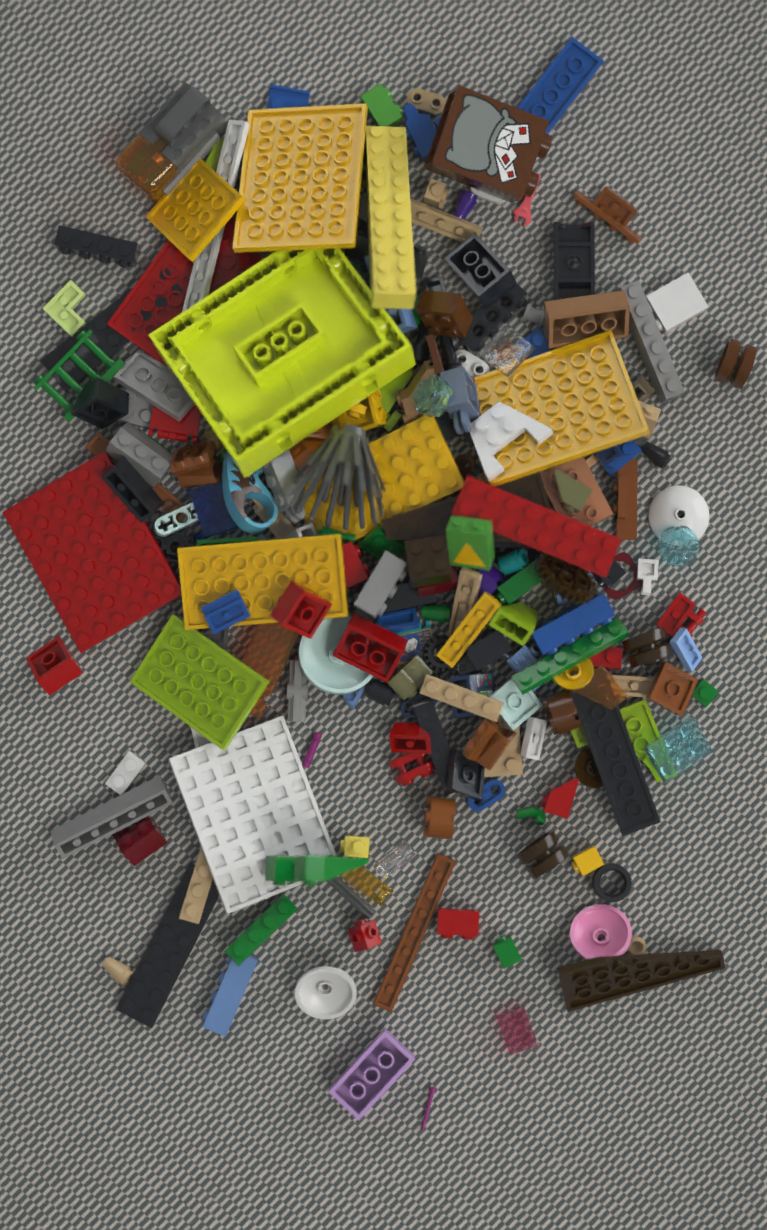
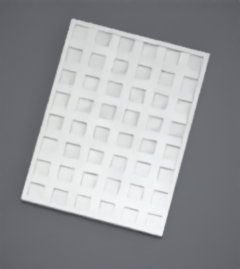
[168,716,337,914]

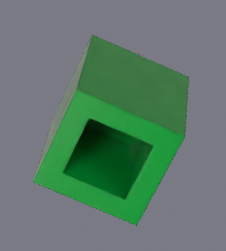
[492,935,522,969]

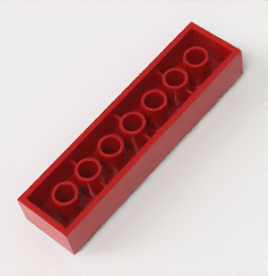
[451,476,622,578]

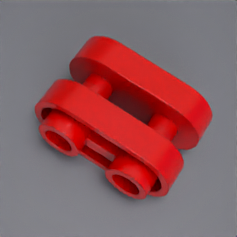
[388,753,435,787]

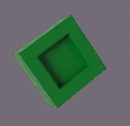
[691,679,719,708]

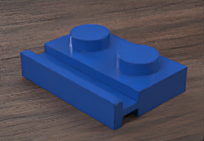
[266,84,311,109]
[201,589,251,634]

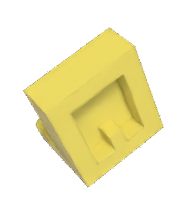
[340,835,370,858]

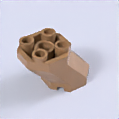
[396,359,443,425]

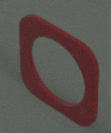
[604,553,642,600]

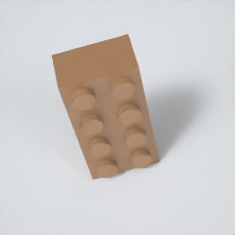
[544,290,630,348]

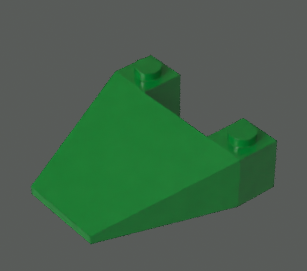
[265,855,369,886]

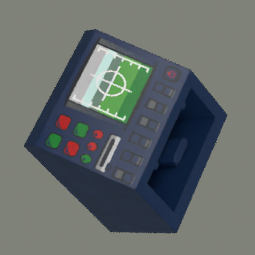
[449,673,495,719]

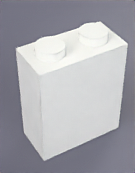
[646,272,708,334]

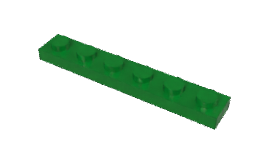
[512,617,629,695]

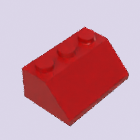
[332,613,408,683]

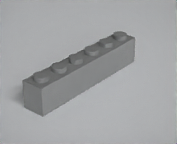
[617,280,685,404]
[50,776,173,859]

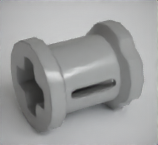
[522,304,544,327]

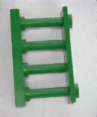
[33,330,125,422]

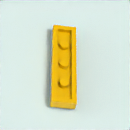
[436,591,502,668]

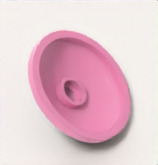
[570,904,632,959]

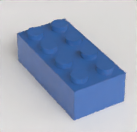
[530,592,615,656]

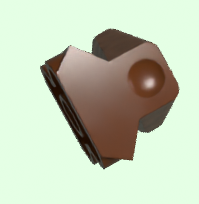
[170,440,223,488]
[462,718,517,770]

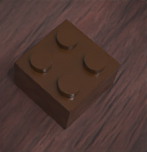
[416,290,473,338]

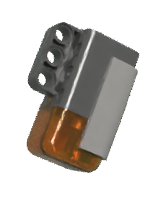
[116,82,227,202]

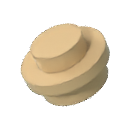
[627,936,647,955]

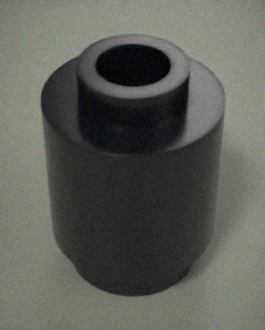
[365,679,396,706]

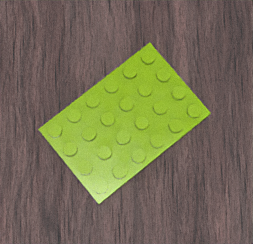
[129,614,270,750]

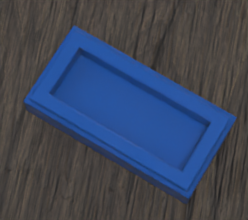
[376,607,420,633]

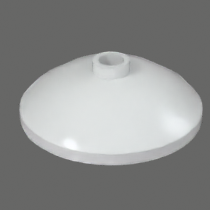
[648,486,709,546]
[295,966,357,1019]

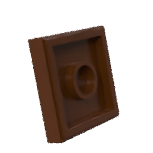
[426,334,445,381]

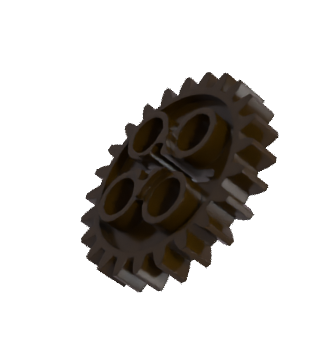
[535,553,597,605]

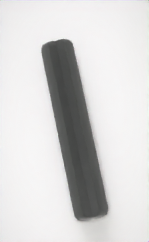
[326,876,374,918]

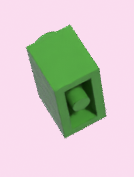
[360,83,403,127]

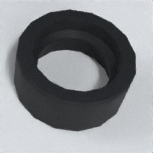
[592,863,632,902]

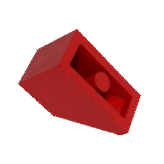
[389,722,432,754]
[541,778,579,819]

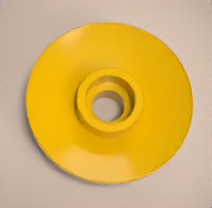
[554,658,594,690]

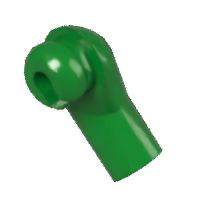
[516,806,546,825]

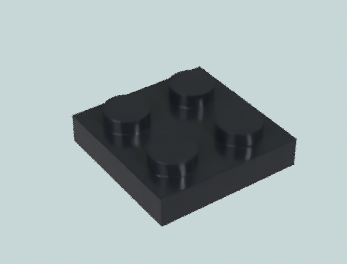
[447,749,485,801]

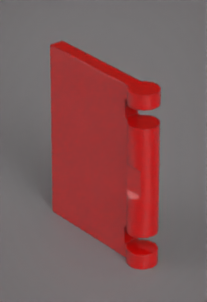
[148,405,201,444]

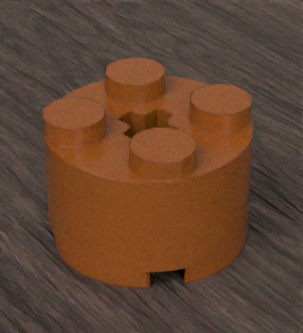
[423,796,456,839]

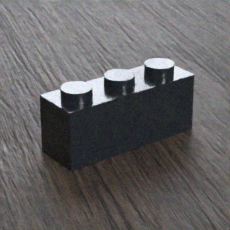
[101,456,163,523]

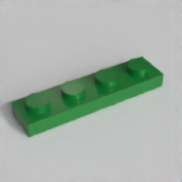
[224,894,298,967]

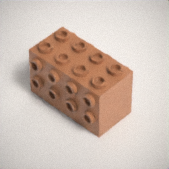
[540,456,613,527]

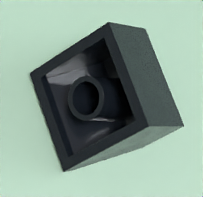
[71,378,129,429]

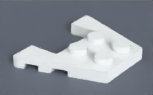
[470,402,553,482]

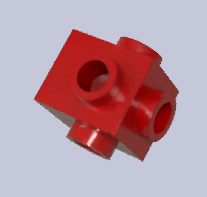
[347,918,382,952]

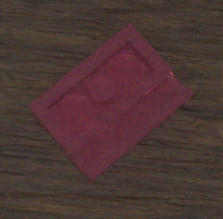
[496,1005,538,1056]

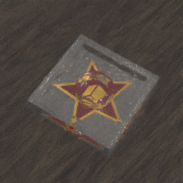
[478,325,535,377]

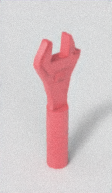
[513,172,541,227]

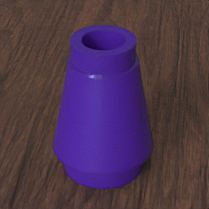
[453,189,478,219]

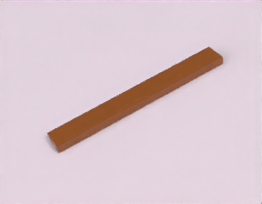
[373,853,456,1012]

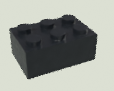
[444,233,516,308]

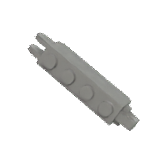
[261,449,306,524]

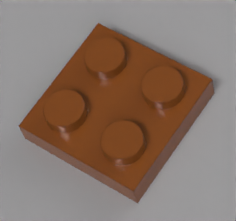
[646,662,698,716]

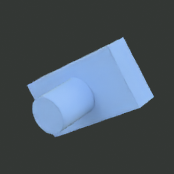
[669,628,703,672]

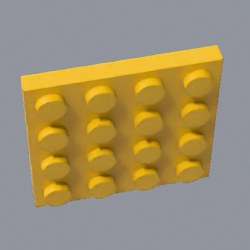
[146,158,246,262]

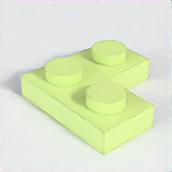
[42,280,86,337]

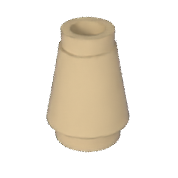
[102,956,133,985]

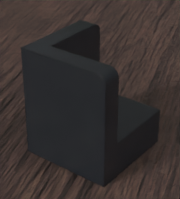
[435,412,461,441]

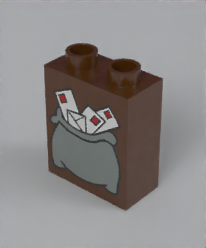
[423,85,552,203]

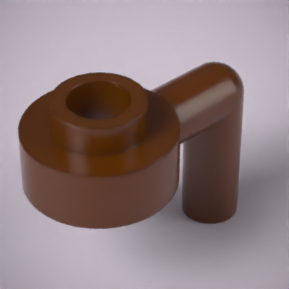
[455,453,476,481]

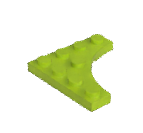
[570,699,676,783]

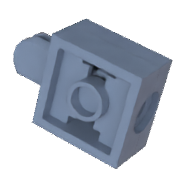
[439,366,481,435]

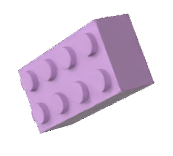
[329,1028,415,1120]

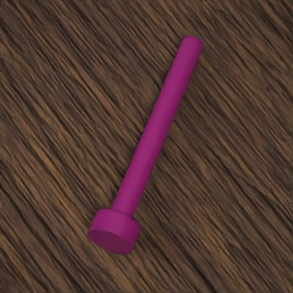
[421,1086,437,1130]

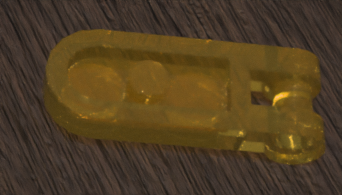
[341,866,394,907]

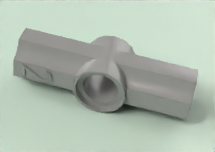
[287,660,308,722]

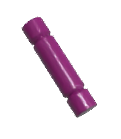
[302,732,322,768]

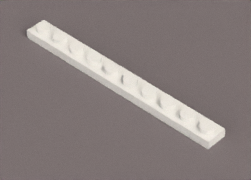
[182,120,250,312]

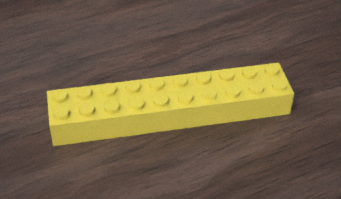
[364,126,416,309]

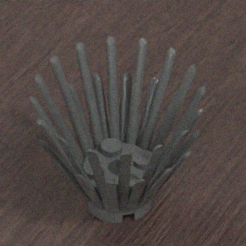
[289,424,385,530]

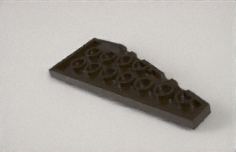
[382,471,551,542]
[557,950,725,1012]

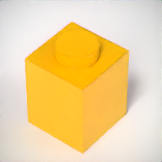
[571,845,605,876]

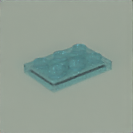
[643,717,714,783]

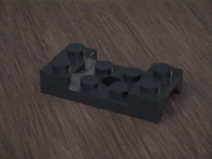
[553,222,595,300]

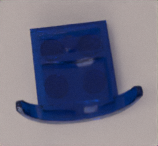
[189,480,250,542]

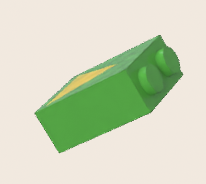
[446,515,495,571]

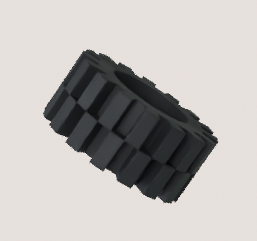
[422,635,459,672]

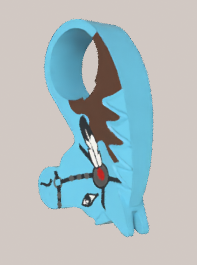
[222,451,278,534]

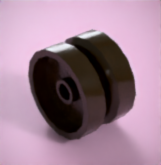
[622,627,673,669]
[516,830,570,880]

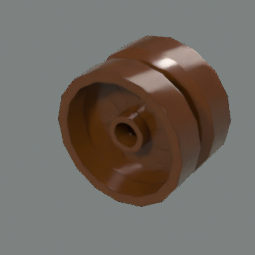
[714,338,757,390]

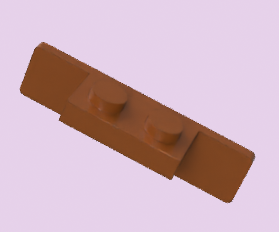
[573,186,642,244]
[613,459,638,540]

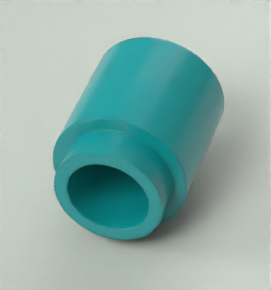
[497,549,529,575]

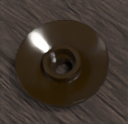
[574,748,603,789]

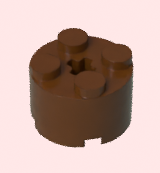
[542,689,582,735]

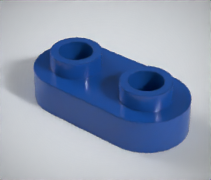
[467,779,505,811]

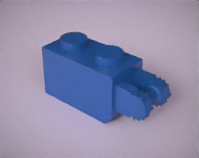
[403,103,436,163]

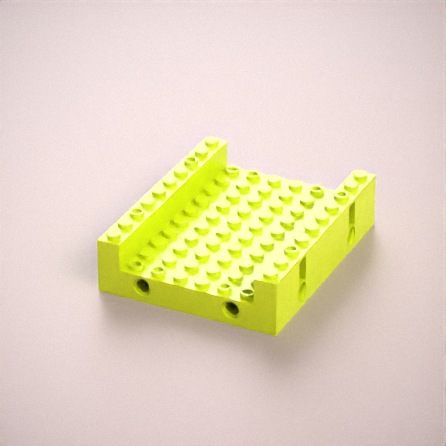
[149,248,416,478]

